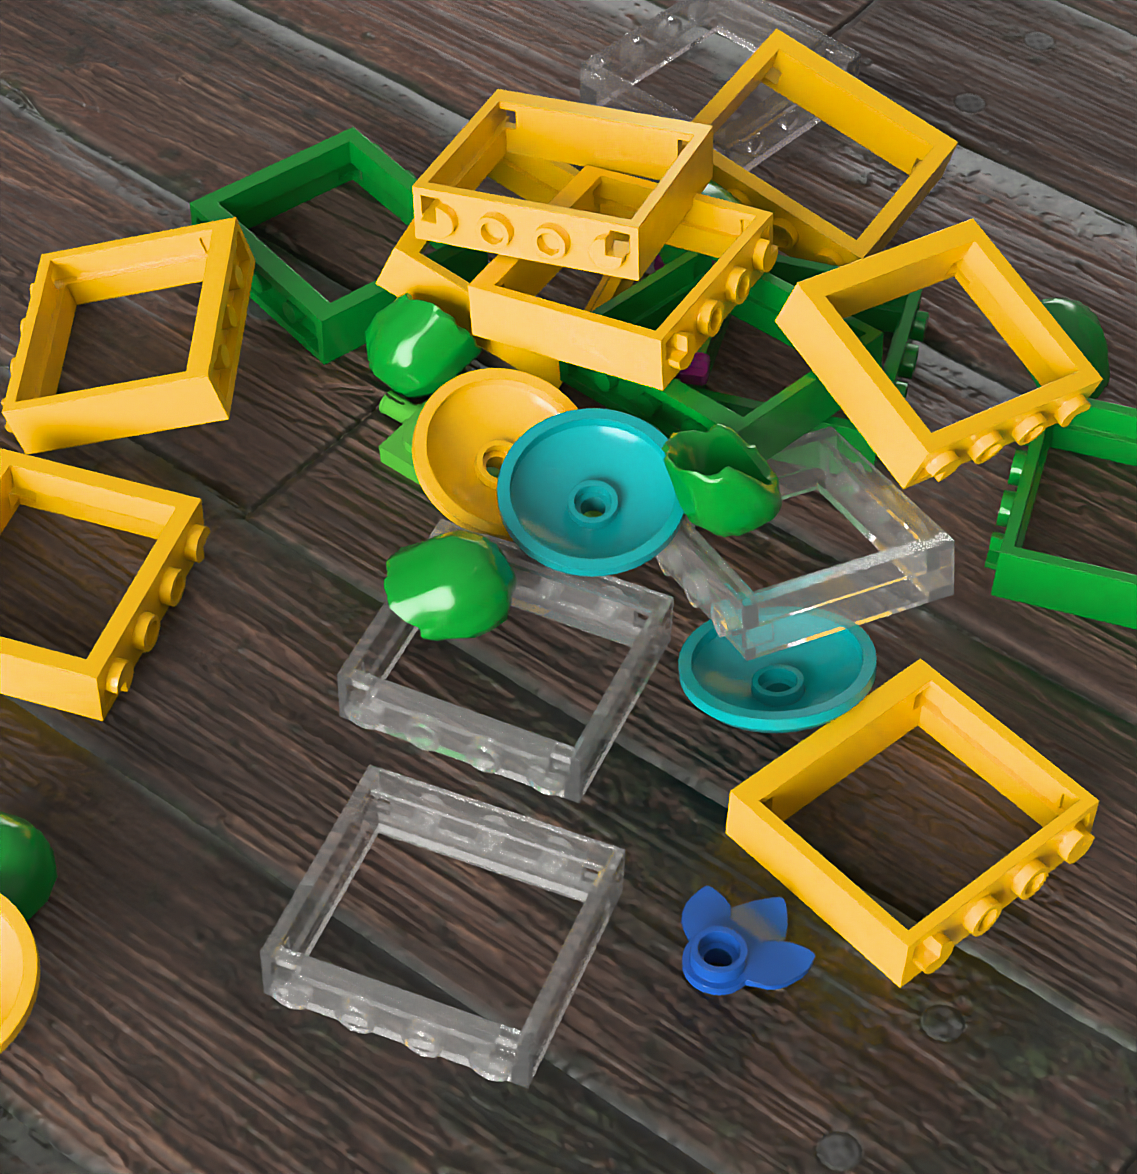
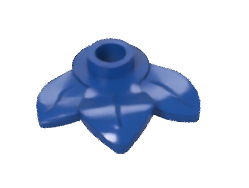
[681,885,815,995]

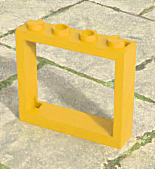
[682,28,958,267]
[412,89,713,281]
[375,153,634,389]
[467,164,779,391]
[1,217,256,455]
[775,218,1103,489]
[0,448,210,721]
[725,658,1099,988]

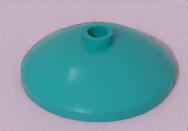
[497,408,685,577]
[678,602,877,733]

